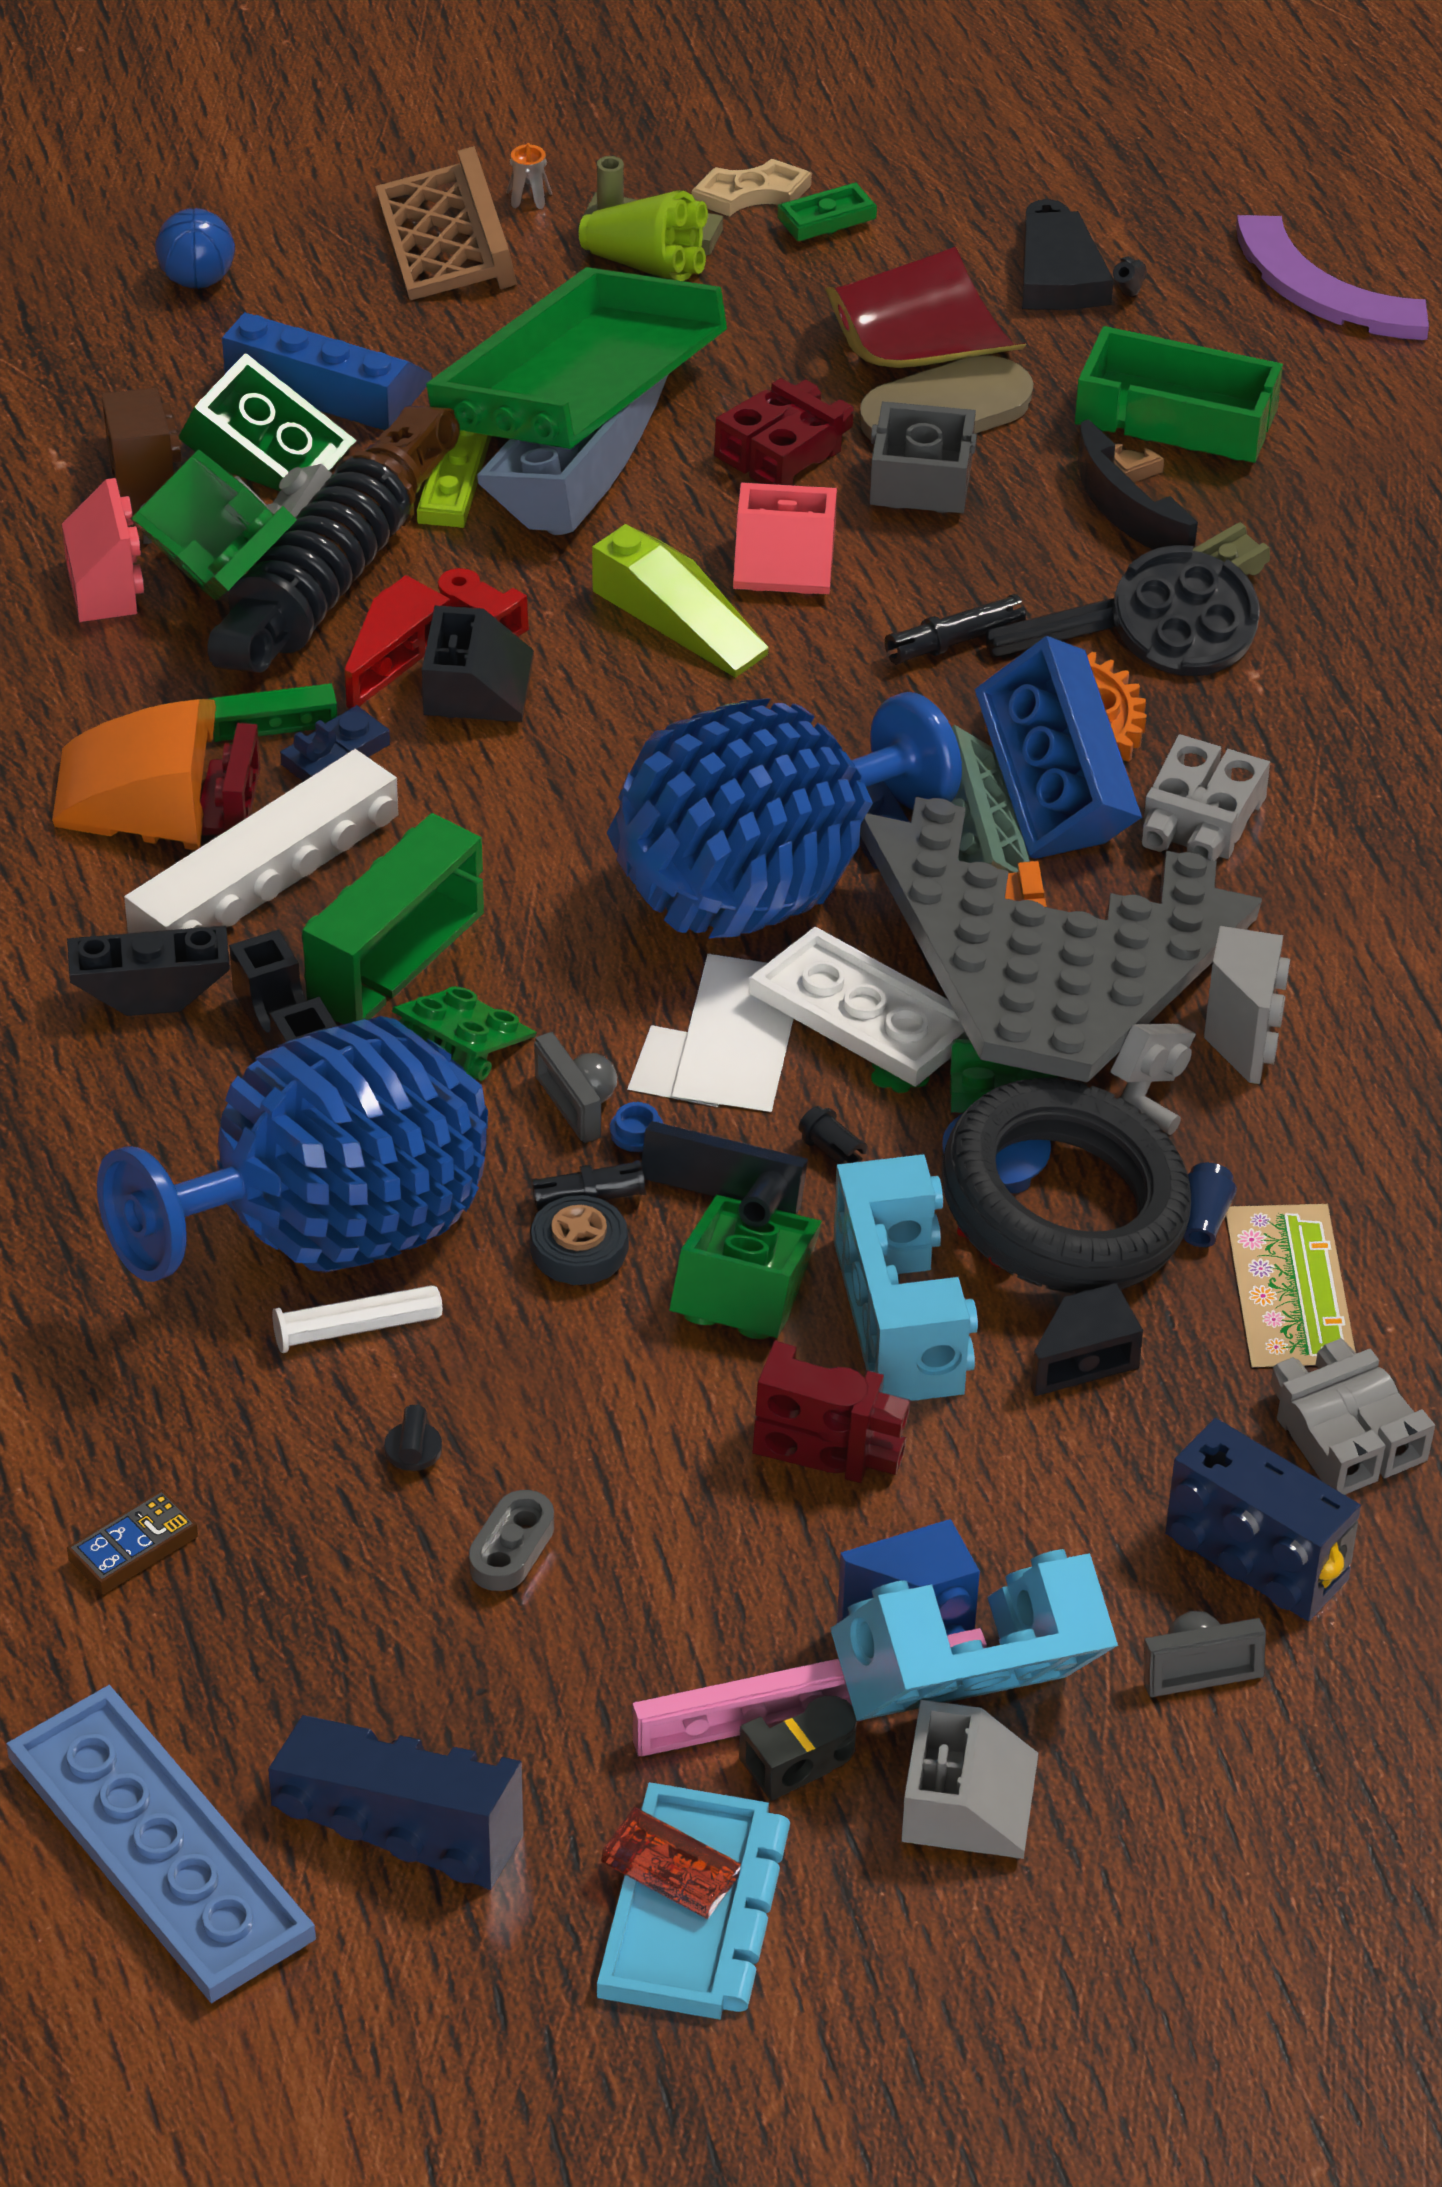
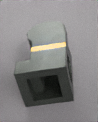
[739,1696,857,1801]

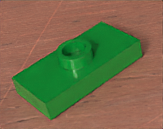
[777,182,877,241]

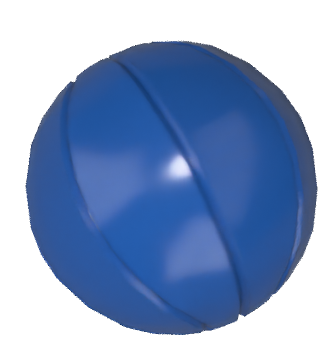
[155,208,235,289]

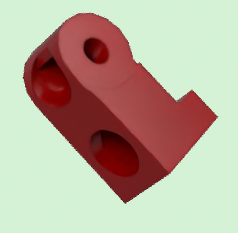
[438,568,529,637]

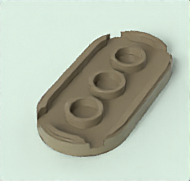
[860,356,1033,440]

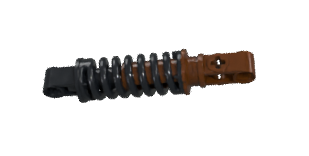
[207,405,460,673]

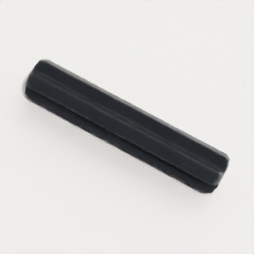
[986,598,1115,658]

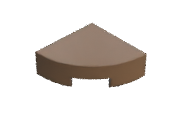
[1114,444,1164,482]

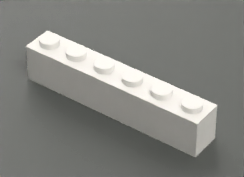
[124,749,399,933]

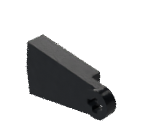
[1022,199,1114,310]

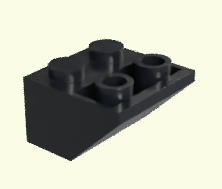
[422,605,534,722]

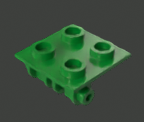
[392,986,537,1081]

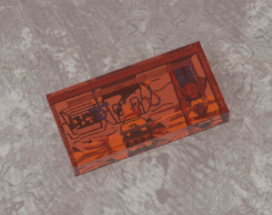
[601,1807,741,1919]

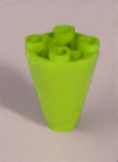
[579,190,708,281]

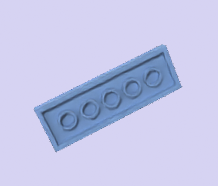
[6,1684,316,2003]

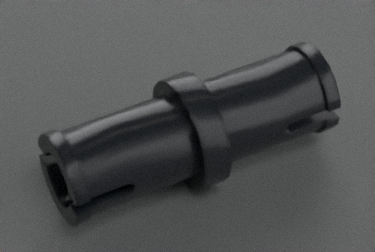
[531,1160,646,1213]

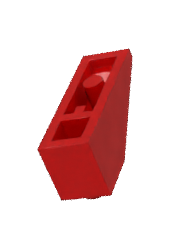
[345,575,450,709]

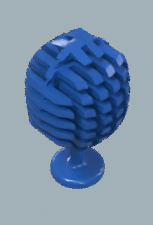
[607,692,962,938]
[97,1016,488,1282]

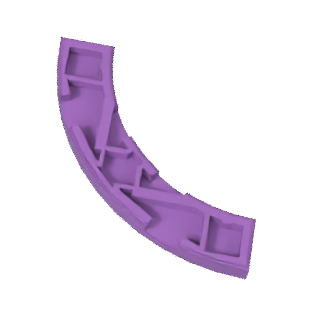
[1236,215,1429,340]

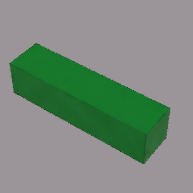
[208,683,337,742]

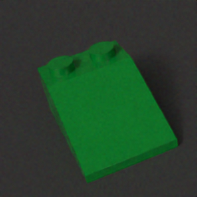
[179,353,356,491]
[669,1194,822,1339]

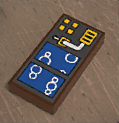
[67,1489,198,1595]

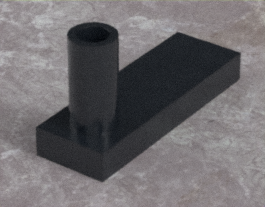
[641,1121,808,1227]

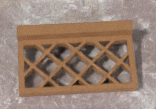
[375,146,517,301]

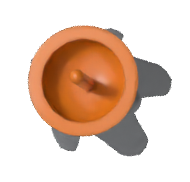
[506,143,552,209]

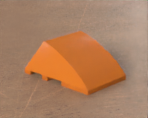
[52,699,216,851]

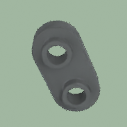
[469,1490,554,1591]

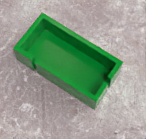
[1075,326,1283,463]
[302,813,484,1025]

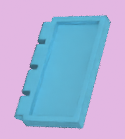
[597,1782,790,2020]

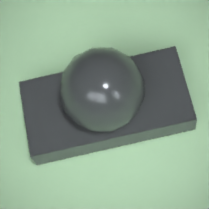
[534,1032,618,1144]
[1144,1611,1266,1697]

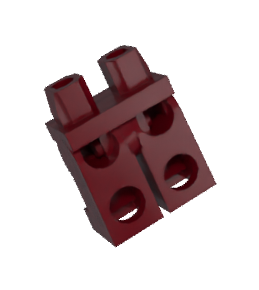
[714,378,854,486]
[752,1341,911,1483]

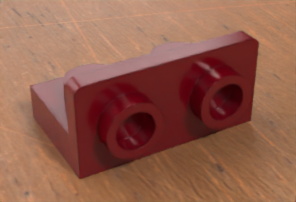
[200,723,261,836]

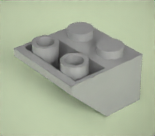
[1204,926,1291,1084]
[901,1700,1038,1859]

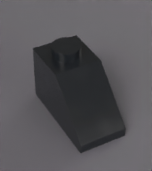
[1031,1283,1143,1396]

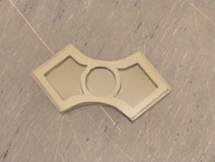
[692,159,812,217]

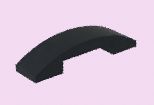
[1078,419,1198,550]

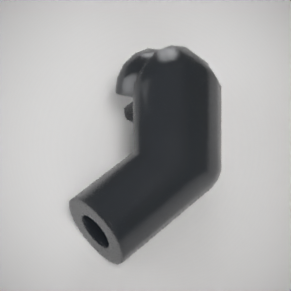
[1113,256,1147,297]

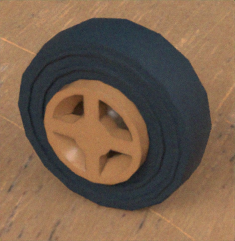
[529,1195,629,1285]

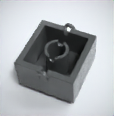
[870,401,977,513]

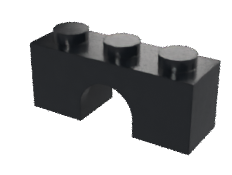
[229,929,337,1051]

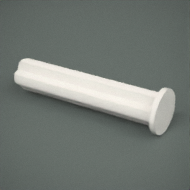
[272,1285,443,1353]

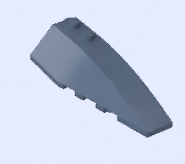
[477,375,668,535]

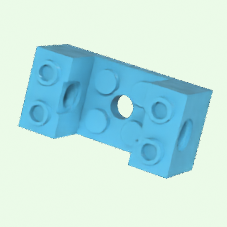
[833,1154,978,1401]
[830,1549,1118,1721]

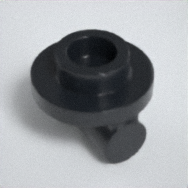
[384,1405,442,1471]

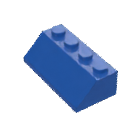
[222,312,432,431]
[975,636,1142,859]

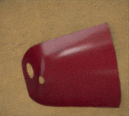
[825,246,1027,368]

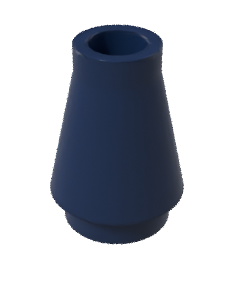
[1183,1162,1237,1247]

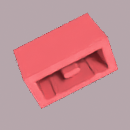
[62,478,144,622]
[733,483,837,594]

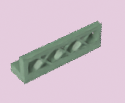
[951,725,1030,873]

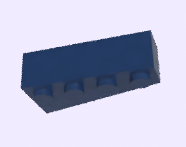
[268,1715,524,1890]

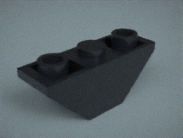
[67,925,230,1016]

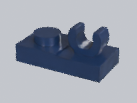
[280,705,390,782]

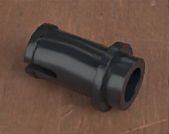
[798,1106,868,1164]

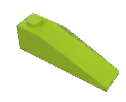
[592,524,769,678]

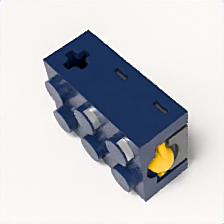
[1165,1417,1361,1622]

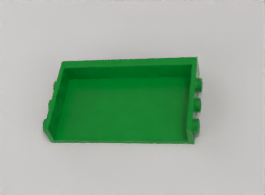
[426,267,727,449]

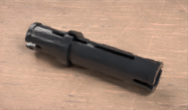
[884,594,1026,665]

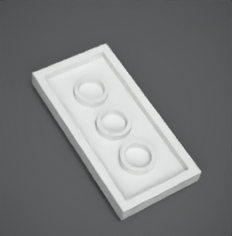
[749,927,969,1087]

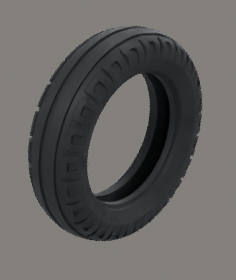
[942,1078,1191,1294]

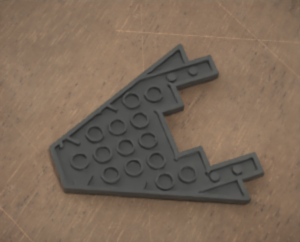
[860,797,1262,1082]

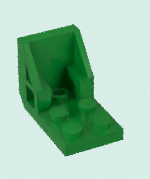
[131,449,297,601]

